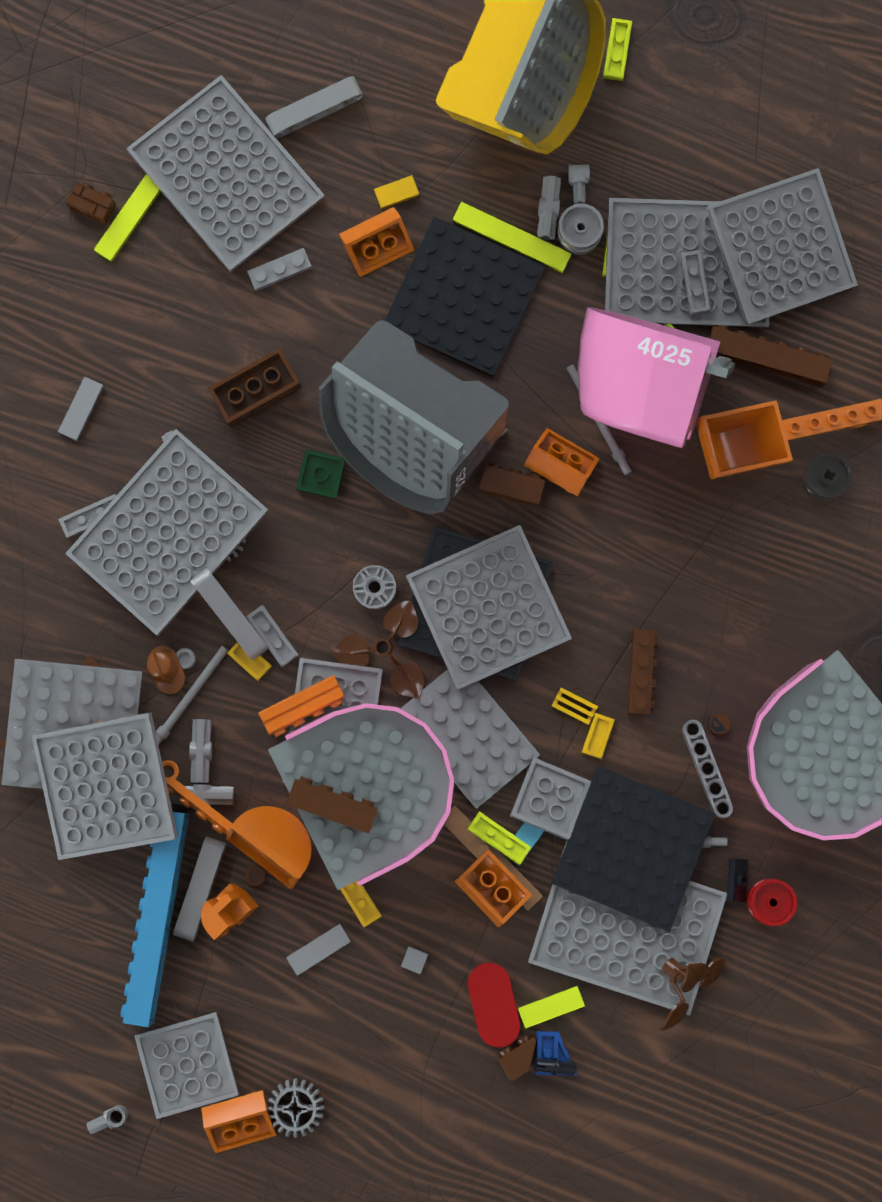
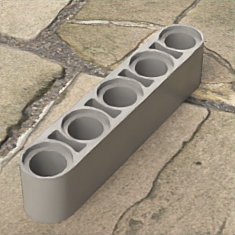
[265,76,363,138]
[190,568,269,661]
[682,720,733,818]
[173,836,227,942]

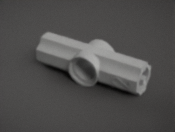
[537,176,561,241]
[189,719,213,783]
[169,784,235,806]

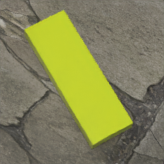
[603,18,632,81]
[467,811,532,865]
[518,986,585,1029]

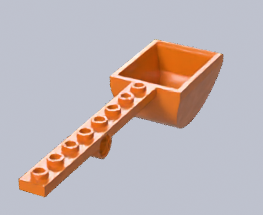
[696,399,882,479]
[99,721,312,889]

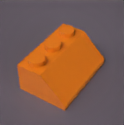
[339,207,414,277]
[524,428,600,496]
[454,849,532,927]
[201,1090,277,1153]

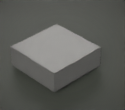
[401,947,428,974]

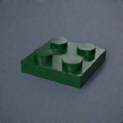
[296,449,346,499]

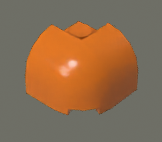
[201,884,259,940]

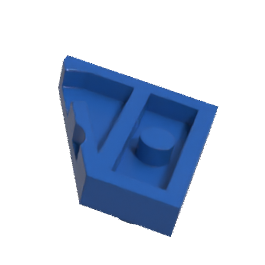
[535,1031,577,1076]

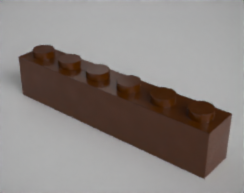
[709,325,833,387]

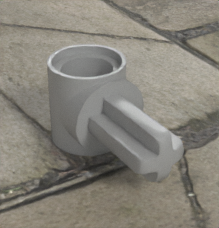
[568,165,590,204]
[87,1105,128,1134]

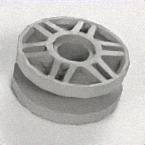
[353,565,397,610]

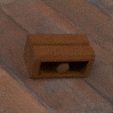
[66,182,116,225]

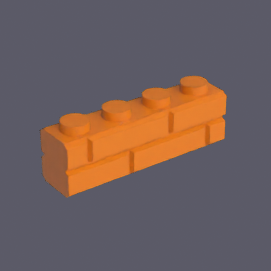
[258,675,345,737]

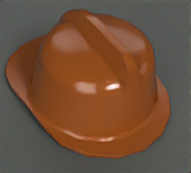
[147,646,185,694]

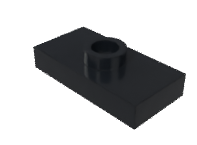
[727,858,748,902]

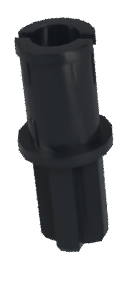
[533,1057,577,1075]

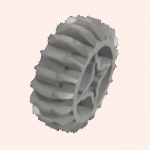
[268,1078,325,1138]

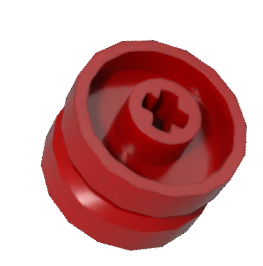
[747,879,797,926]

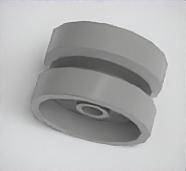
[557,204,604,255]

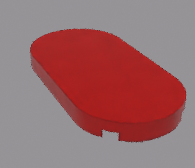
[468,962,520,1047]

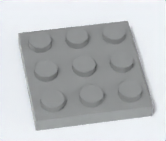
[510,757,591,840]

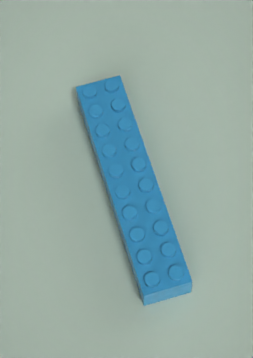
[120,811,190,1027]

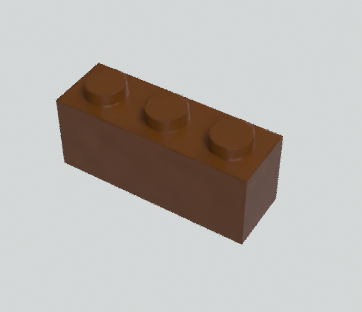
[479,463,545,507]

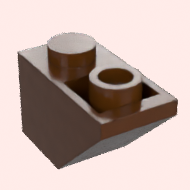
[498,1034,536,1082]

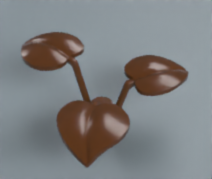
[332,601,424,698]
[659,957,725,1031]

